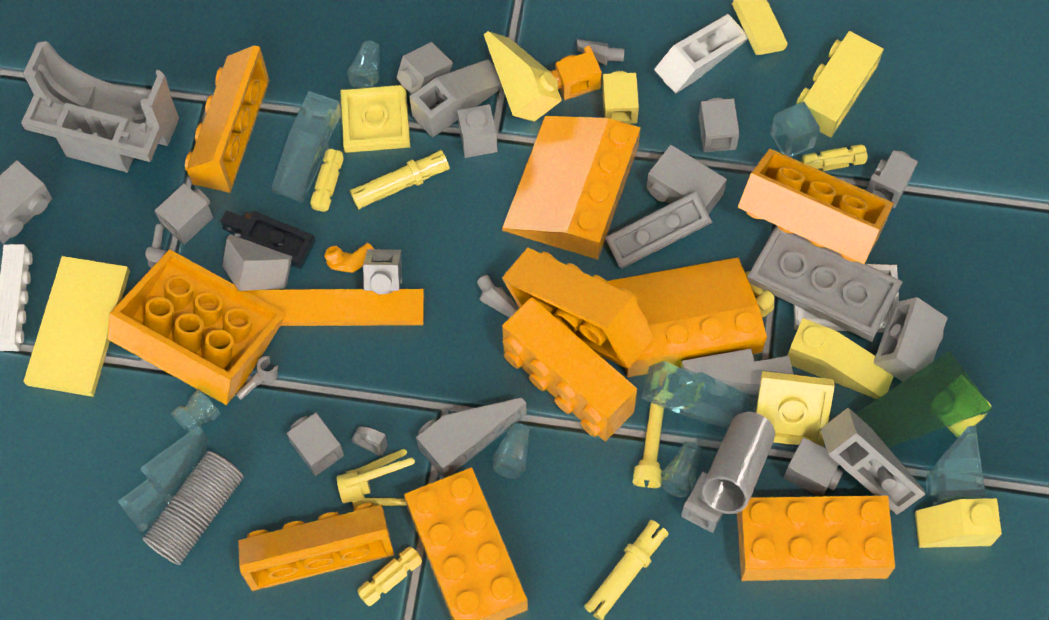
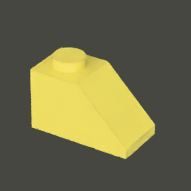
[915,498,1002,548]

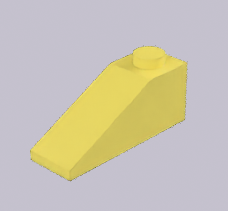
[484,31,562,122]
[787,318,894,402]

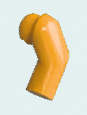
[324,242,374,273]

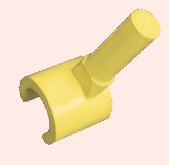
[745,271,774,317]

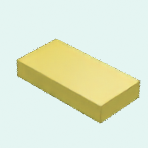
[732,0,788,55]

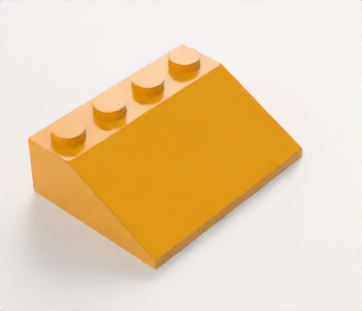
[502,116,641,260]
[108,249,286,405]
[607,257,767,378]

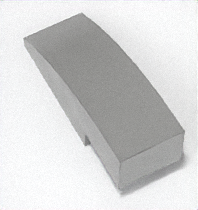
[680,349,794,396]

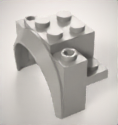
[21,41,179,173]

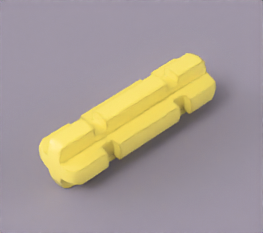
[802,144,868,171]
[310,149,344,212]
[357,546,422,606]

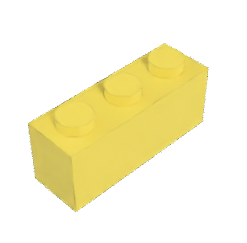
[796,31,884,138]

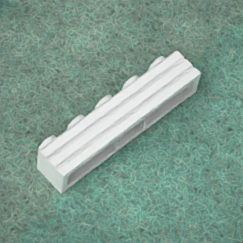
[0,244,33,351]

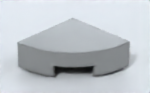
[351,427,388,456]

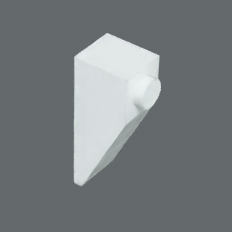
[654,14,748,93]

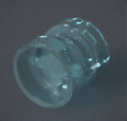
[171,389,221,438]

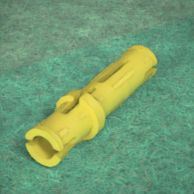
[350,150,450,210]
[584,520,669,620]

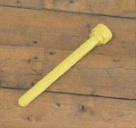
[632,367,670,489]

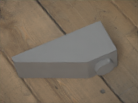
[416,398,527,478]
[820,408,925,515]

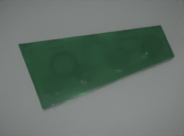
[856,350,993,448]

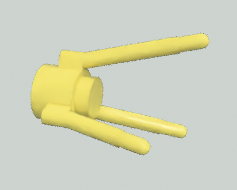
[337,449,415,508]

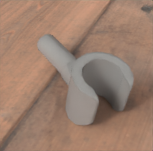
[145,224,167,268]
[236,356,278,400]

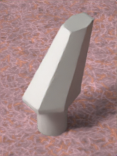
[576,39,624,65]
[477,275,519,318]

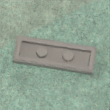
[605,191,713,269]

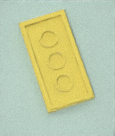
[23,256,130,397]

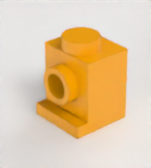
[550,46,602,100]

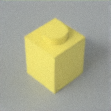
[602,71,639,124]

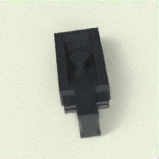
[220,210,316,269]

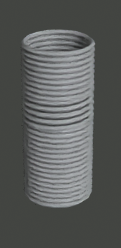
[702,412,775,514]
[142,451,244,565]

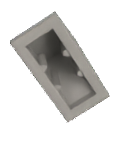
[222,235,292,291]

